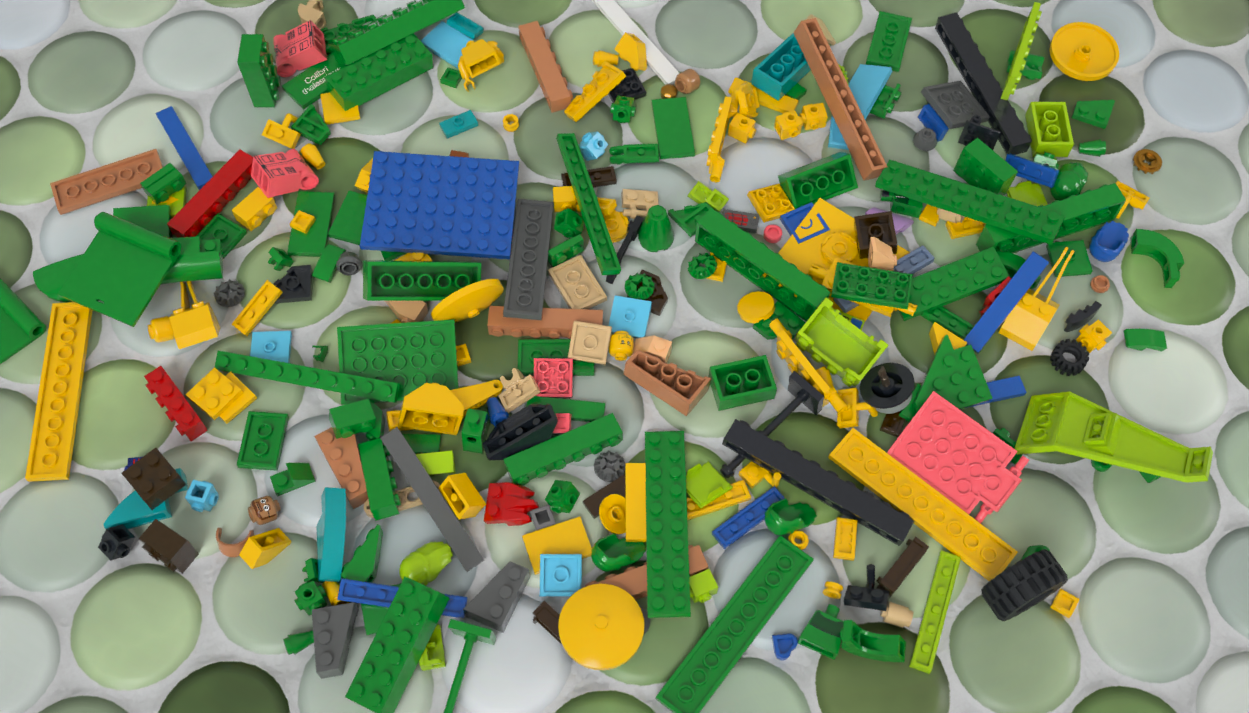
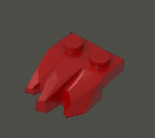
[484,482,539,526]

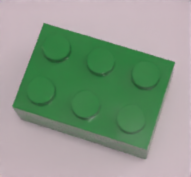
[953,138,1018,196]
[708,355,777,411]

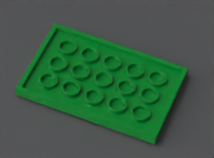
[337,320,459,405]

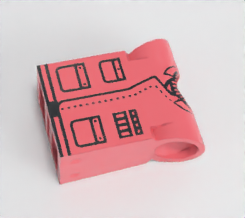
[274,20,327,77]
[251,149,319,198]

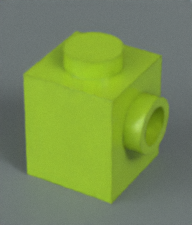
[689,569,718,603]

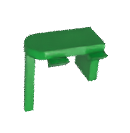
[312,345,328,363]

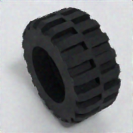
[981,549,1068,621]

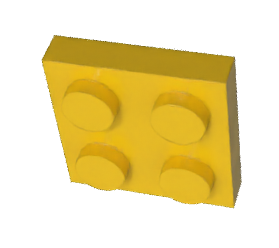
[185,367,243,420]

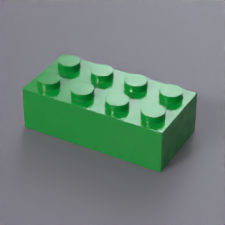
[237,34,281,107]

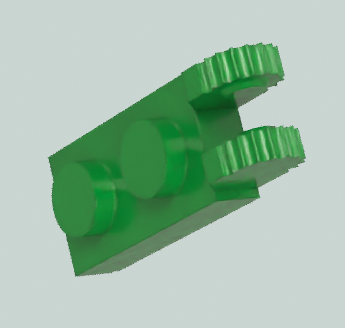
[609,144,659,165]

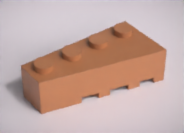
[624,350,712,416]
[314,427,368,509]

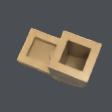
[298,0,327,29]

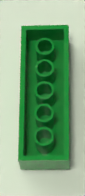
[325,33,433,111]
[363,260,481,301]
[345,577,449,713]

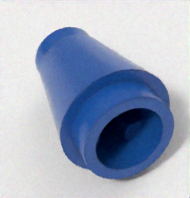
[487,397,509,426]

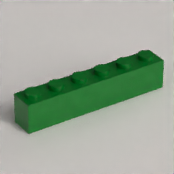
[504,413,623,486]

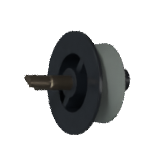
[860,363,915,414]

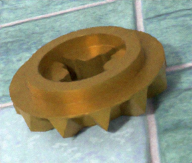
[1132,149,1162,174]

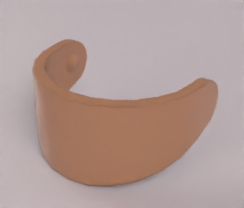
[216,528,254,557]

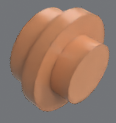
[1090,275,1110,293]

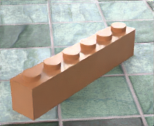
[518,21,573,113]
[487,306,603,339]
[583,545,709,600]

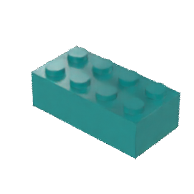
[751,33,811,101]

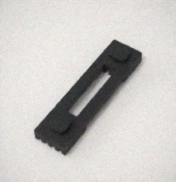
[606,216,643,284]

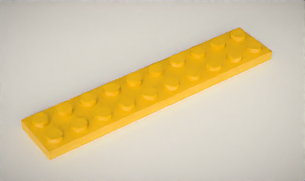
[25,302,93,482]
[828,428,1018,581]

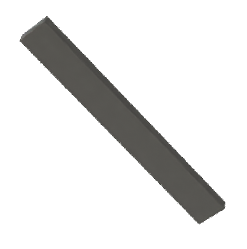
[380,427,484,572]

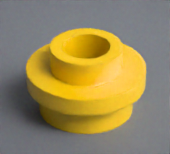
[788,530,809,550]

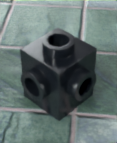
[98,524,136,561]

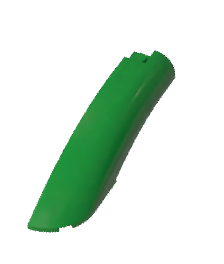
[33,236,223,302]

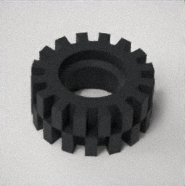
[1050,339,1089,376]

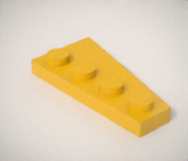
[564,61,626,122]

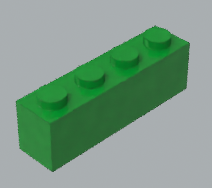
[358,438,401,521]

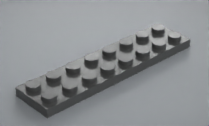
[503,199,554,320]

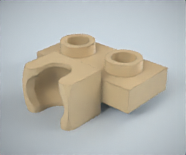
[498,368,541,413]

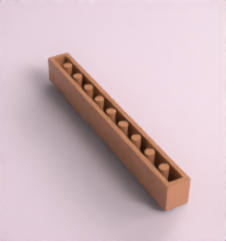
[794,18,887,181]

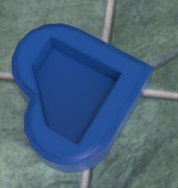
[772,634,798,660]

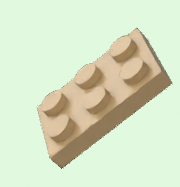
[548,255,607,309]

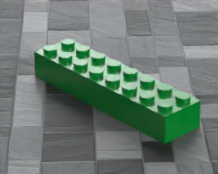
[329,0,465,65]
[976,183,1126,253]
[695,208,830,322]

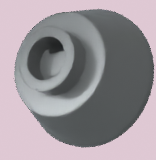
[913,128,937,151]
[336,252,362,276]

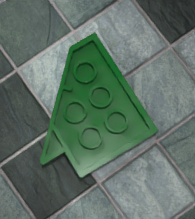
[913,335,993,413]

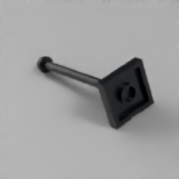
[720,371,824,478]

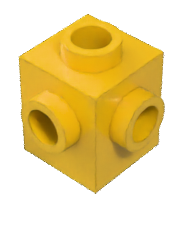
[799,103,828,130]
[774,110,803,140]
[1076,319,1112,353]

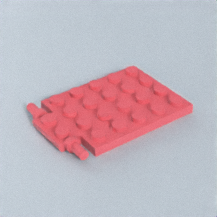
[887,391,1029,524]

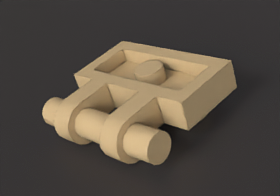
[621,189,659,219]

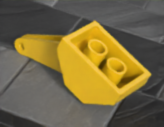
[998,247,1075,351]
[169,281,220,349]
[398,380,503,435]

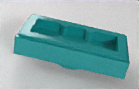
[446,12,484,40]
[439,110,479,139]

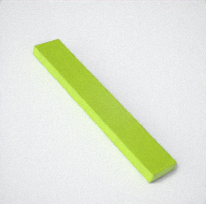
[909,550,961,674]

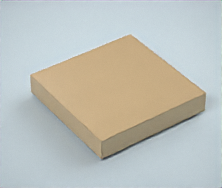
[568,321,612,365]

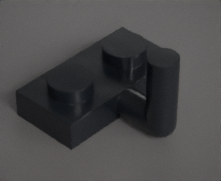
[844,564,890,611]

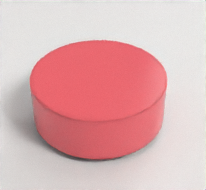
[764,225,782,243]

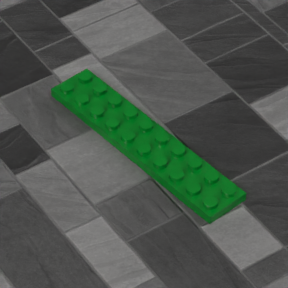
[875,160,1065,245]
[645,431,691,618]
[655,535,814,713]

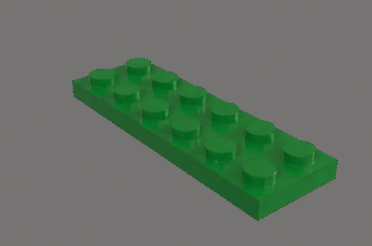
[898,246,1010,321]

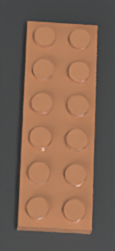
[50,149,163,215]

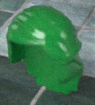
[1050,162,1089,201]
[764,499,817,536]
[591,534,646,572]

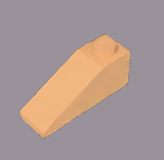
[385,301,428,323]

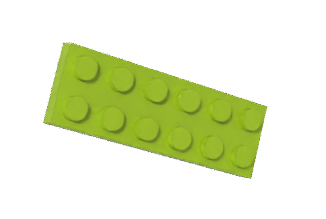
[1000,2,1042,100]

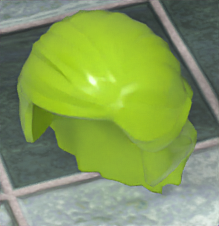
[399,541,453,586]

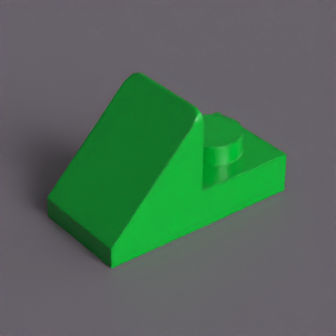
[270,463,316,497]

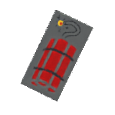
[723,209,759,233]

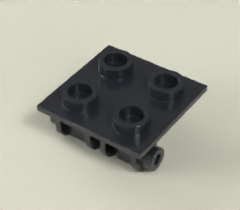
[958,115,1001,150]

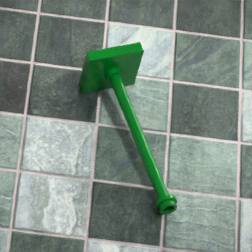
[444,619,497,713]

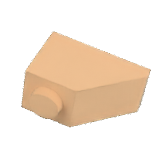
[868,237,897,271]
[631,336,672,363]

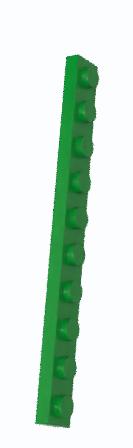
[556,133,621,275]
[215,351,400,403]

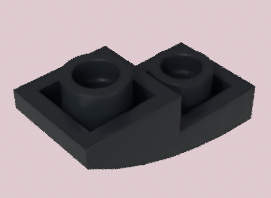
[1064,301,1102,332]

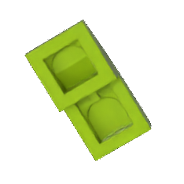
[687,181,729,212]

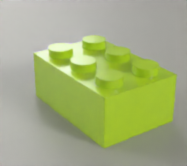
[1025,102,1074,157]

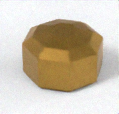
[660,84,677,99]

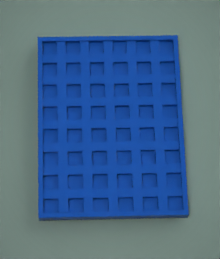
[360,151,519,260]

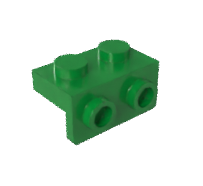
[1006,50,1044,80]
[869,84,902,119]
[548,234,584,268]

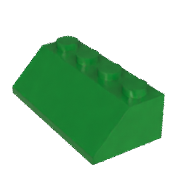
[778,152,858,209]

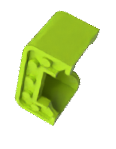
[795,297,888,387]

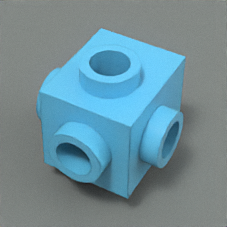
[579,131,609,161]
[185,480,219,512]

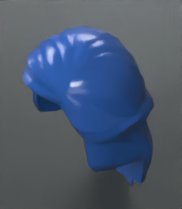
[1089,221,1129,262]

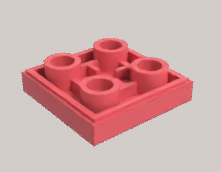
[534,358,573,398]

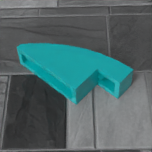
[103,468,188,529]
[316,487,346,582]

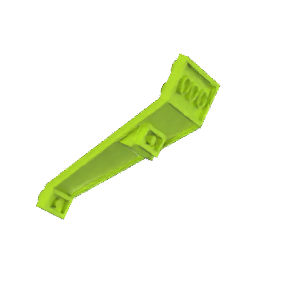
[1015,391,1213,483]

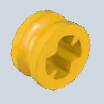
[503,114,519,132]
[822,581,843,599]

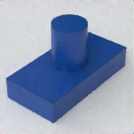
[918,104,949,142]

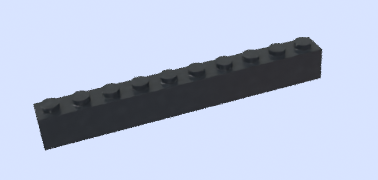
[935,12,1032,155]
[722,419,914,546]

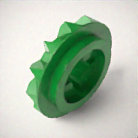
[687,253,717,279]
[625,273,654,300]

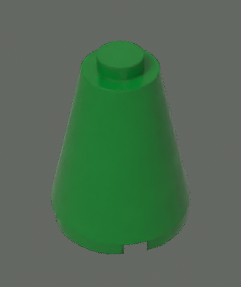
[638,205,674,252]

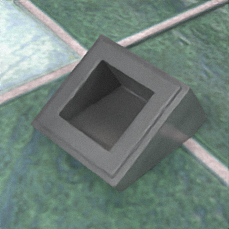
[530,505,556,531]

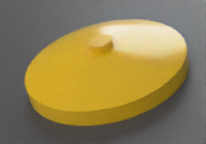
[1049,22,1119,81]
[431,279,504,323]
[558,584,644,670]

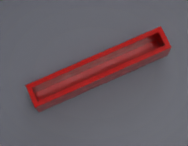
[167,149,253,238]

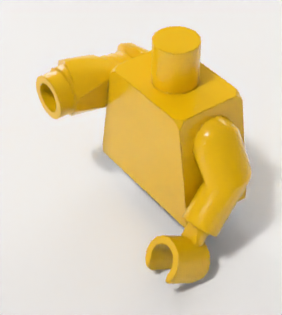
[458,39,504,92]

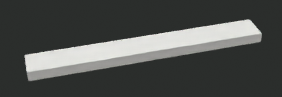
[592,0,679,85]

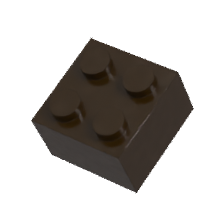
[854,211,898,259]
[122,448,186,510]
[138,519,199,574]

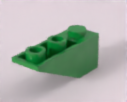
[340,524,383,583]

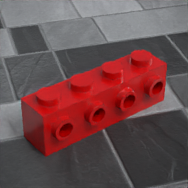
[144,366,208,441]

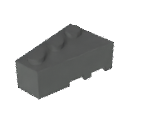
[463,561,530,633]
[312,603,359,679]

